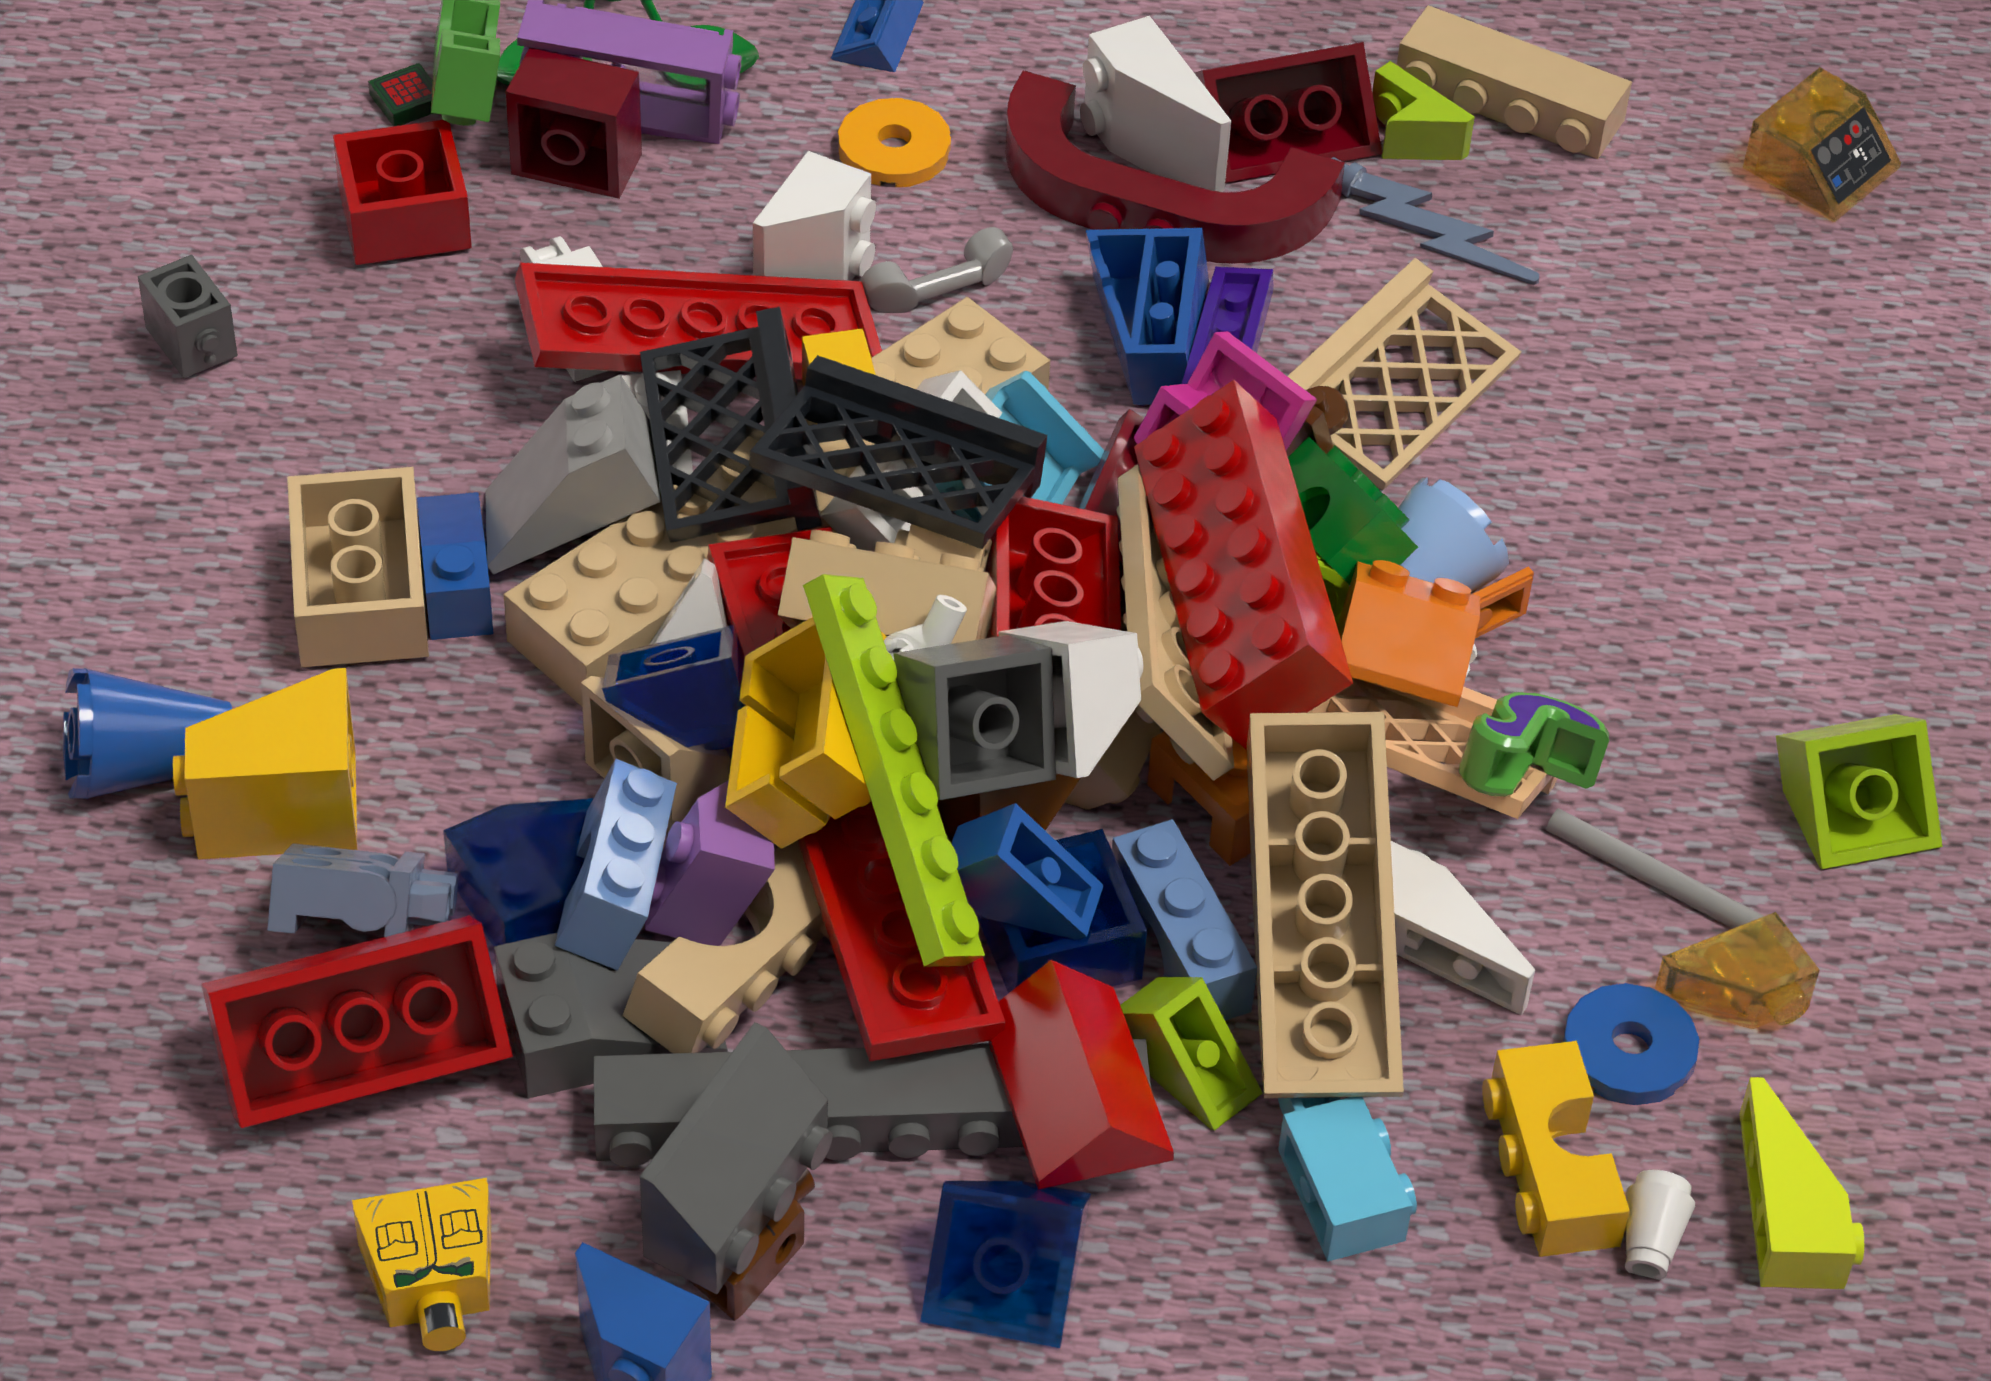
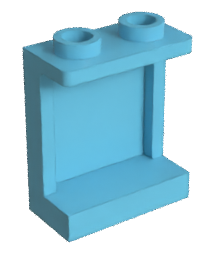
[935,371,1105,523]

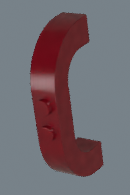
[1005,70,1345,264]

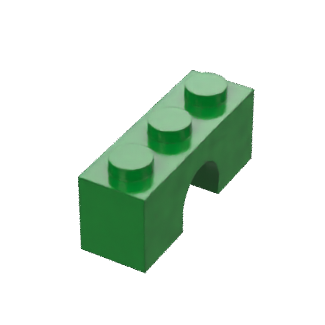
[1288,437,1418,585]

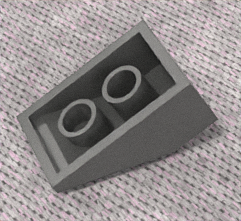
[494,933,728,1099]

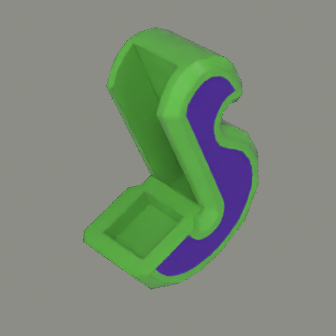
[1458,692,1609,797]

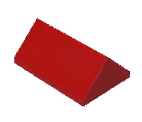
[988,960,1174,1190]

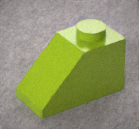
[1120,977,1263,1130]

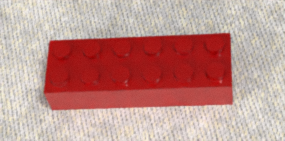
[1134,379,1353,750]

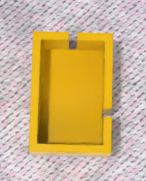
[725,617,887,849]

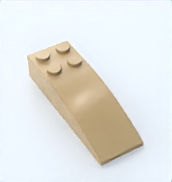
[1247,712,1404,1098]

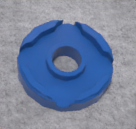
[1563,983,1700,1105]

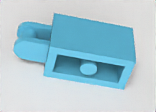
[1278,1097,1417,1262]

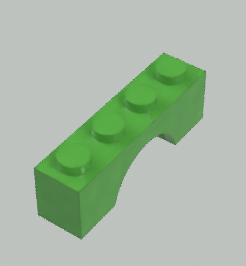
[431,0,500,126]

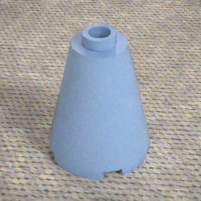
[1349,477,1509,593]

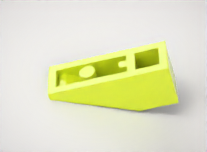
[1739,1077,1864,1289]

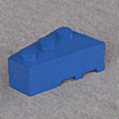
[1086,228,1209,405]

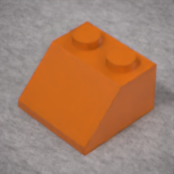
[1337,560,1480,708]

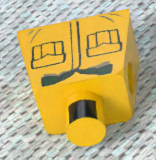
[352,1178,492,1351]

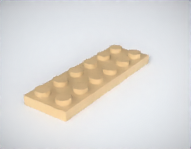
[1117,465,1234,781]

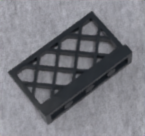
[640,306,822,543]
[749,355,1048,549]

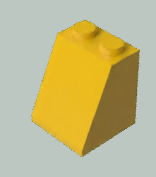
[173,668,357,860]

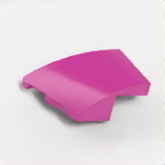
[1134,331,1317,450]

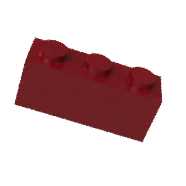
[1194,42,1382,183]

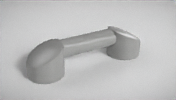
[860,227,1013,313]

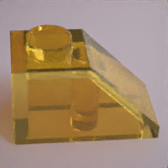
[1655,912,1820,1029]

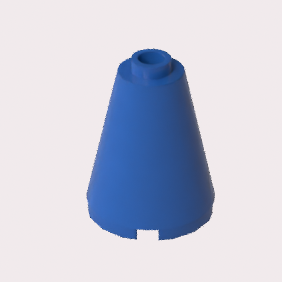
[63,668,232,799]

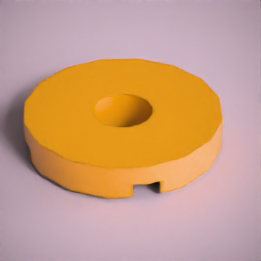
[838,98,951,187]

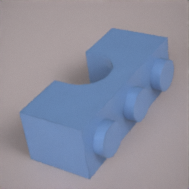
[555,759,677,970]
[1109,819,1257,1021]

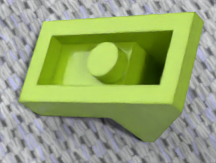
[1372,61,1475,160]

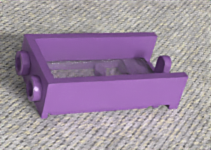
[517,0,742,144]

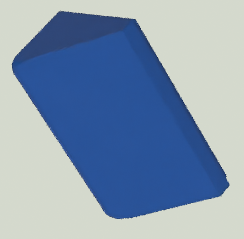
[831,0,924,72]

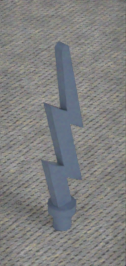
[1331,157,1539,285]

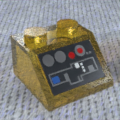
[1743,67,1901,223]

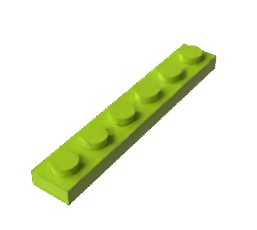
[803,574,985,967]

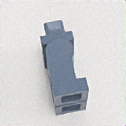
[267,843,459,937]

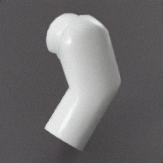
[884,595,967,660]

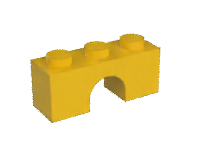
[1482,1041,1630,1257]

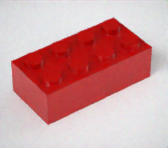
[201,915,513,1128]

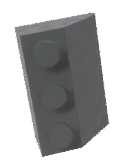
[640,1022,833,1294]

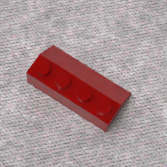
[985,496,1121,638]

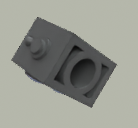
[138,254,238,378]

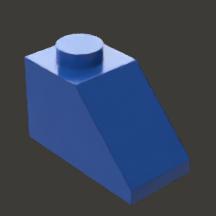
[952,803,1104,940]

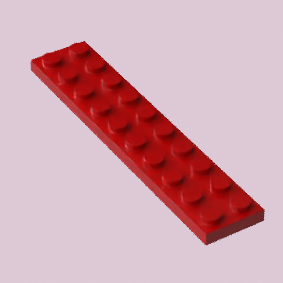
[707,527,1005,1061]

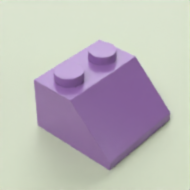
[645,780,775,946]

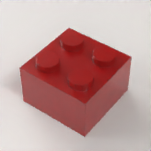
[333,120,472,265]

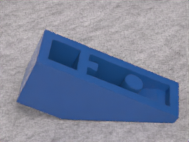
[417,492,494,640]

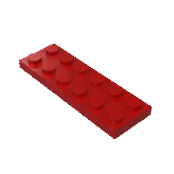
[515,262,882,380]

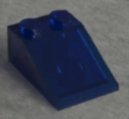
[443,798,594,947]

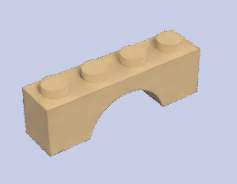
[623,840,830,1054]

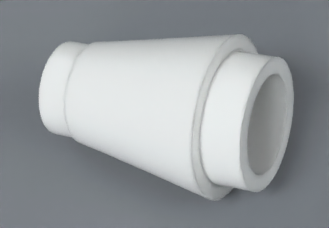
[1625,1170,1695,1280]

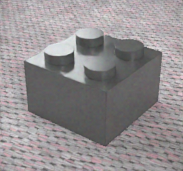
[894,635,1056,800]

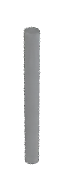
[1546,808,1789,952]

